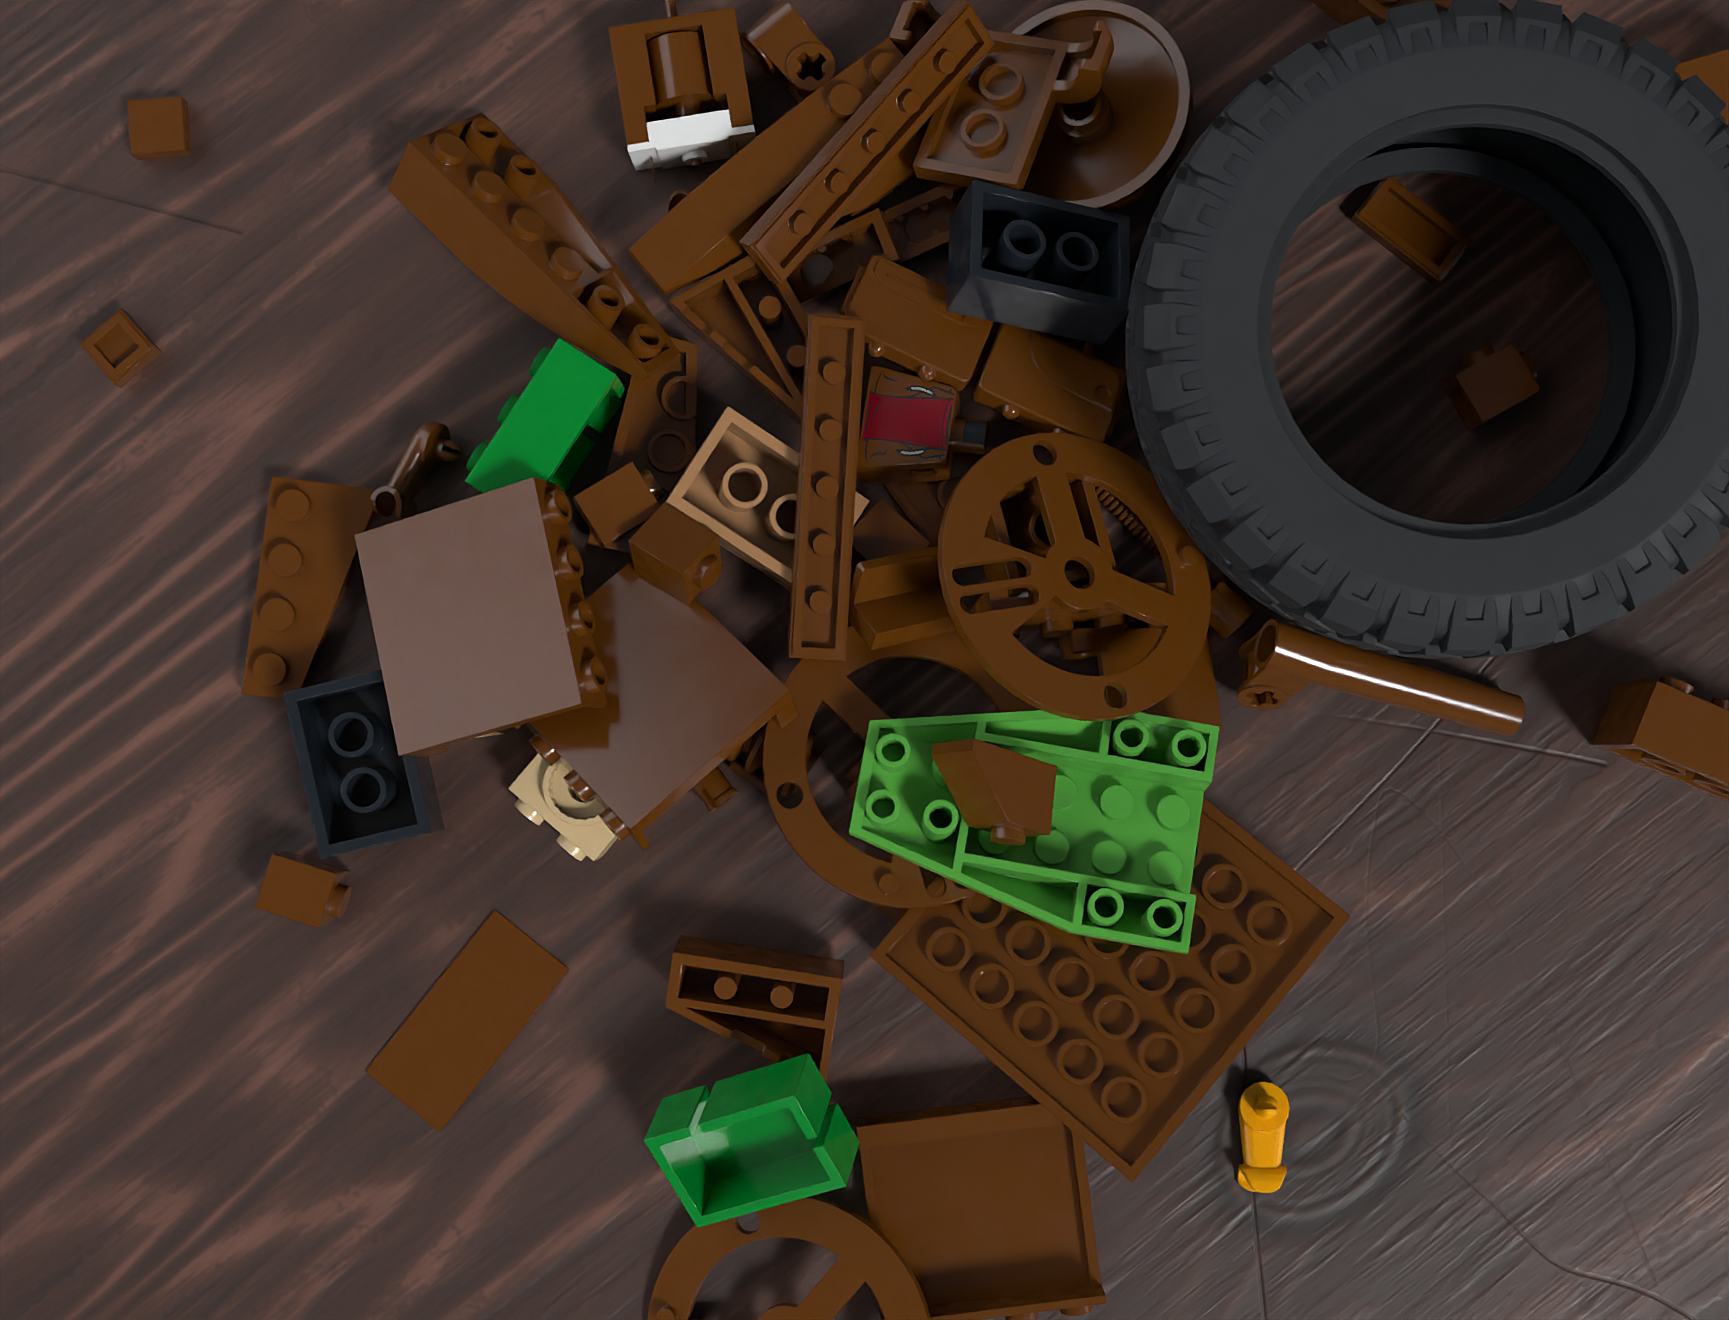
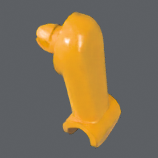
[1237,1082,1290,1193]

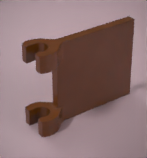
[1059,627,1223,733]

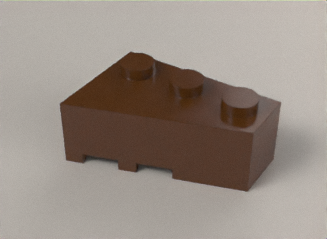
[665,935,845,1082]

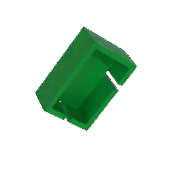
[465,338,627,493]
[644,1053,860,1228]

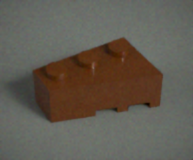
[669,255,807,425]

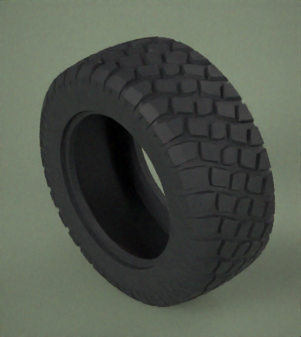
[1125,0,1729,659]

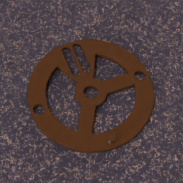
[937,433,1211,721]
[762,625,1041,909]
[648,1196,931,1320]

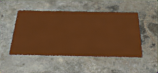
[366,911,569,1131]

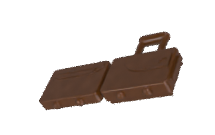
[839,255,1127,443]

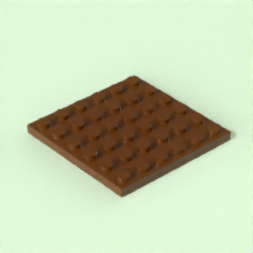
[870,797,1351,1183]

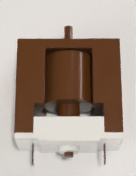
[608,0,756,183]

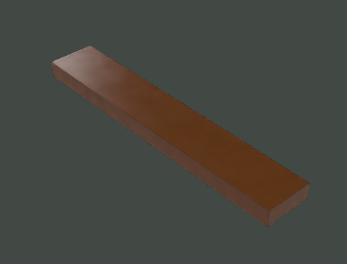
[739,0,995,285]
[787,313,866,661]

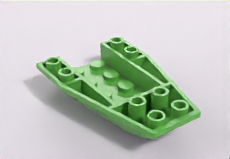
[849,707,1220,954]

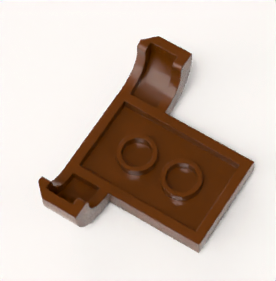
[889,0,1114,191]

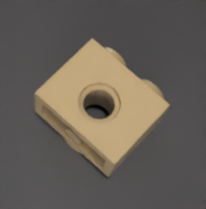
[508,754,617,861]

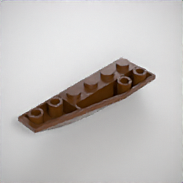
[388,112,681,381]

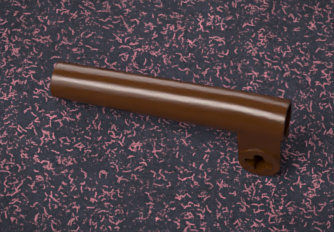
[1237,619,1525,737]

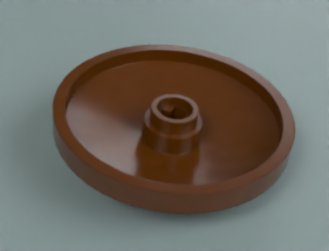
[1012,0,1194,212]

